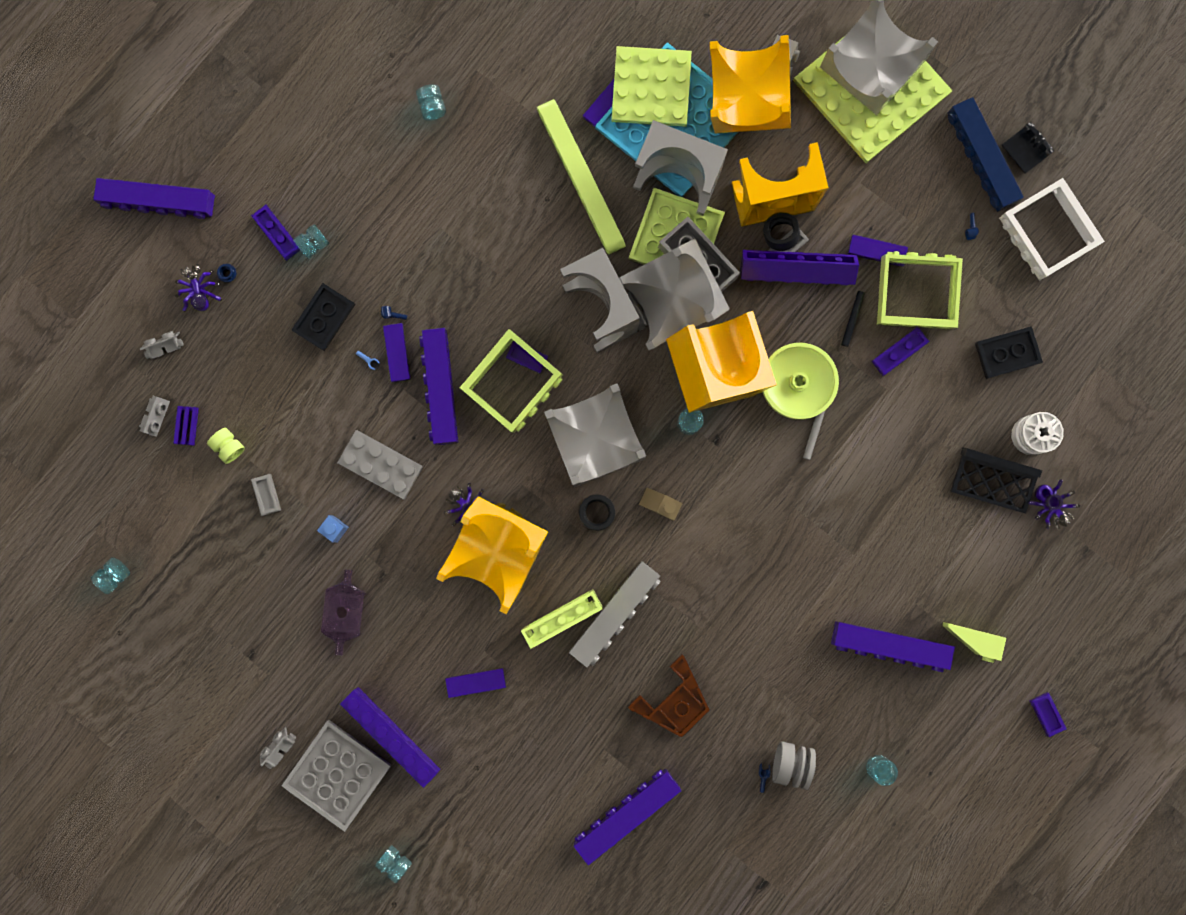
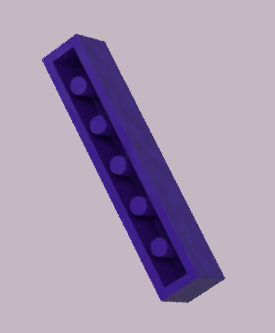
[93,178,215,219]
[740,250,859,286]
[419,328,459,446]
[831,621,955,672]
[340,687,440,788]
[574,769,681,865]

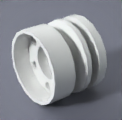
[1011,412,1064,455]

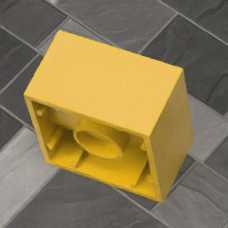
[666,311,776,413]

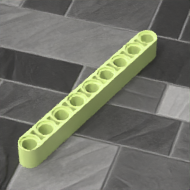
[537,99,626,255]

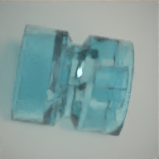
[416,84,447,120]
[293,224,330,259]
[677,408,704,435]
[91,557,130,594]
[866,755,898,786]
[375,845,412,884]

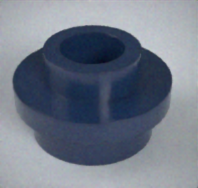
[217,264,237,283]

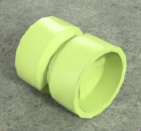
[207,428,245,464]

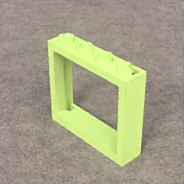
[877,251,963,329]
[460,329,563,433]
[521,589,602,649]

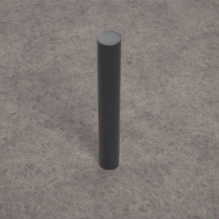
[841,291,865,347]

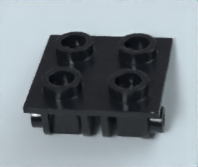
[1002,122,1054,174]

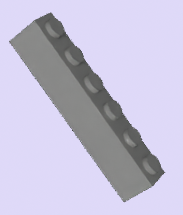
[569,561,661,667]

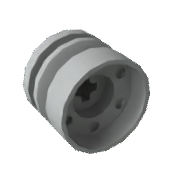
[772,741,816,790]

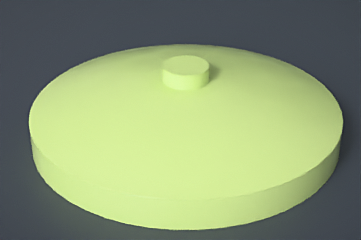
[762,343,839,420]

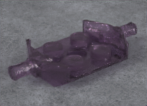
[321,569,366,655]

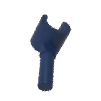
[965,213,979,240]
[381,306,407,320]
[759,763,771,793]

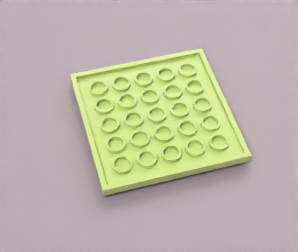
[793,35,952,163]

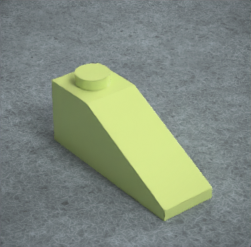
[943,622,1006,663]

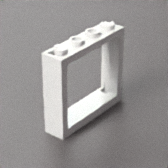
[999,178,1105,281]

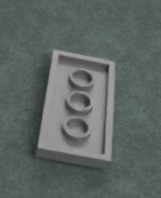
[337,430,424,500]

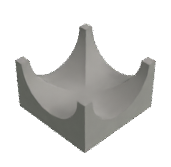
[820,0,938,115]
[633,120,728,216]
[619,239,729,350]
[560,248,640,353]
[544,384,646,487]

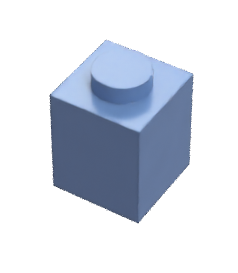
[317,515,349,543]

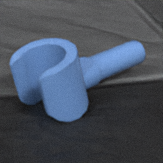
[356,351,380,370]

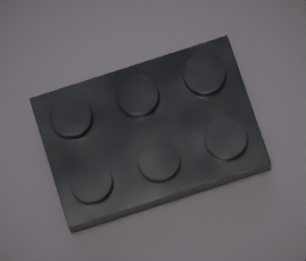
[292,283,356,352]
[975,326,1043,379]

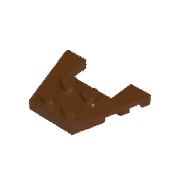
[627,654,710,737]

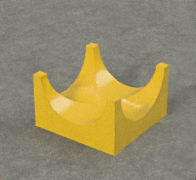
[710,35,791,133]
[731,142,829,227]
[436,496,548,614]

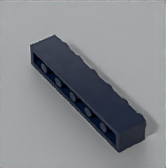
[947,97,1024,212]

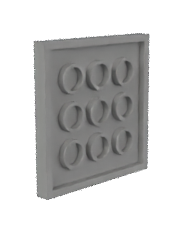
[282,720,391,832]

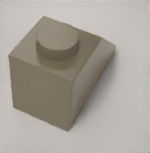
[639,488,683,521]

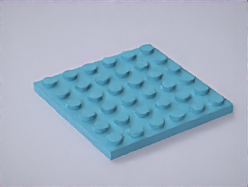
[595,42,738,197]

